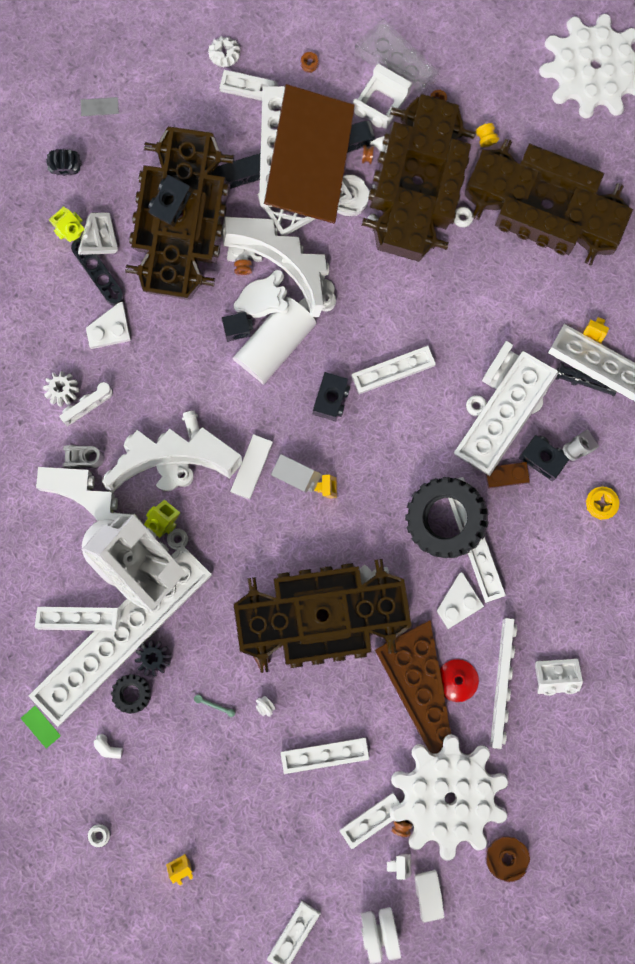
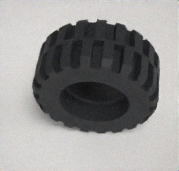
[405,477,489,558]

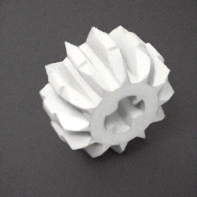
[43,371,79,407]

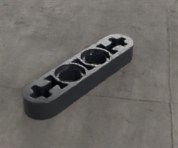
[71,238,124,306]

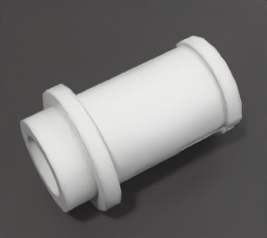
[182,411,200,438]

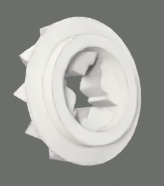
[209,36,240,67]

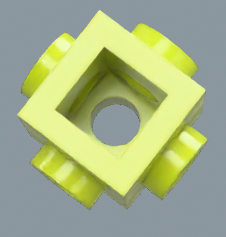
[49,206,85,242]
[144,500,180,538]

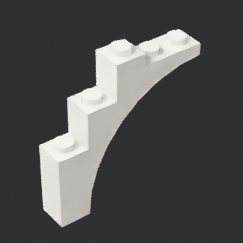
[223,217,329,317]
[102,428,242,493]
[36,467,141,522]

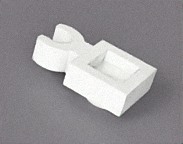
[227,247,262,262]

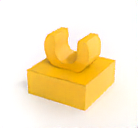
[583,317,609,344]
[314,475,337,499]
[166,854,193,885]

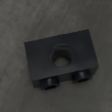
[149,175,194,227]
[313,372,351,422]
[519,435,569,482]

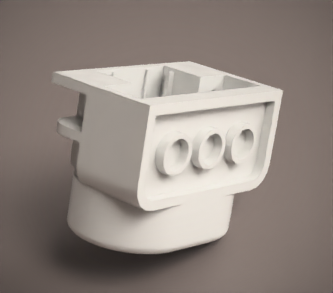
[82,515,185,611]

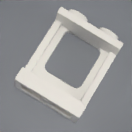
[353,64,412,129]

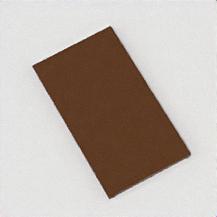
[263,84,355,224]

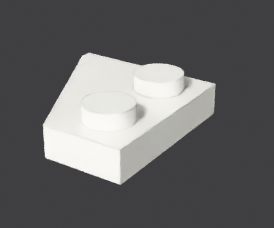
[78,213,118,255]
[86,302,131,349]
[436,572,484,629]

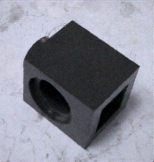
[221,312,253,342]

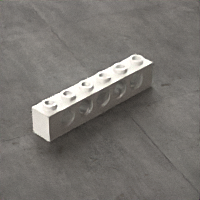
[259,86,285,207]

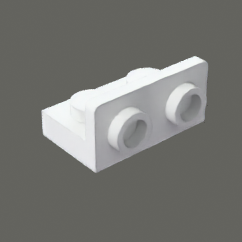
[482,341,519,390]
[535,659,583,695]

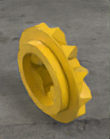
[585,487,619,520]

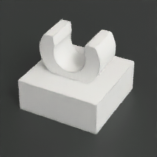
[387,854,411,880]

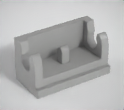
[271,455,323,493]

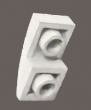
[414,870,444,923]

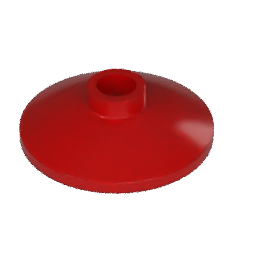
[440,659,479,702]

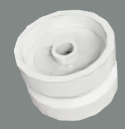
[360,907,401,964]

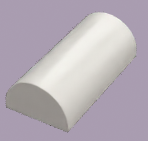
[233,297,316,384]

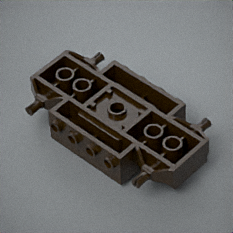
[361,94,476,262]
[125,126,234,300]
[464,139,633,265]
[233,559,412,673]

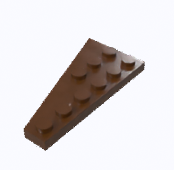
[374,620,451,754]

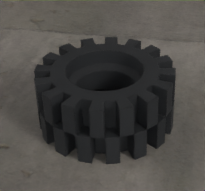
[111,675,152,714]

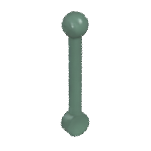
[194,695,236,717]

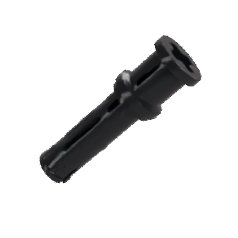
[555,362,617,396]

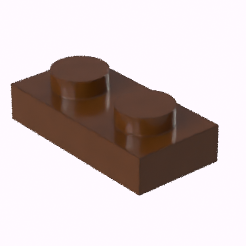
[486,462,530,489]

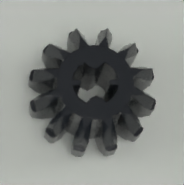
[46,148,81,176]
[135,640,171,677]

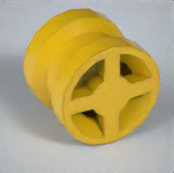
[476,123,499,148]

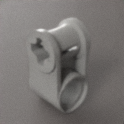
[563,429,600,461]
[62,445,104,469]

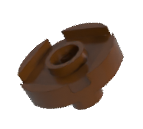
[485,836,530,882]

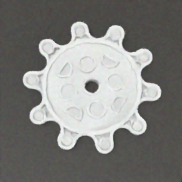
[539,14,635,118]
[390,734,508,861]

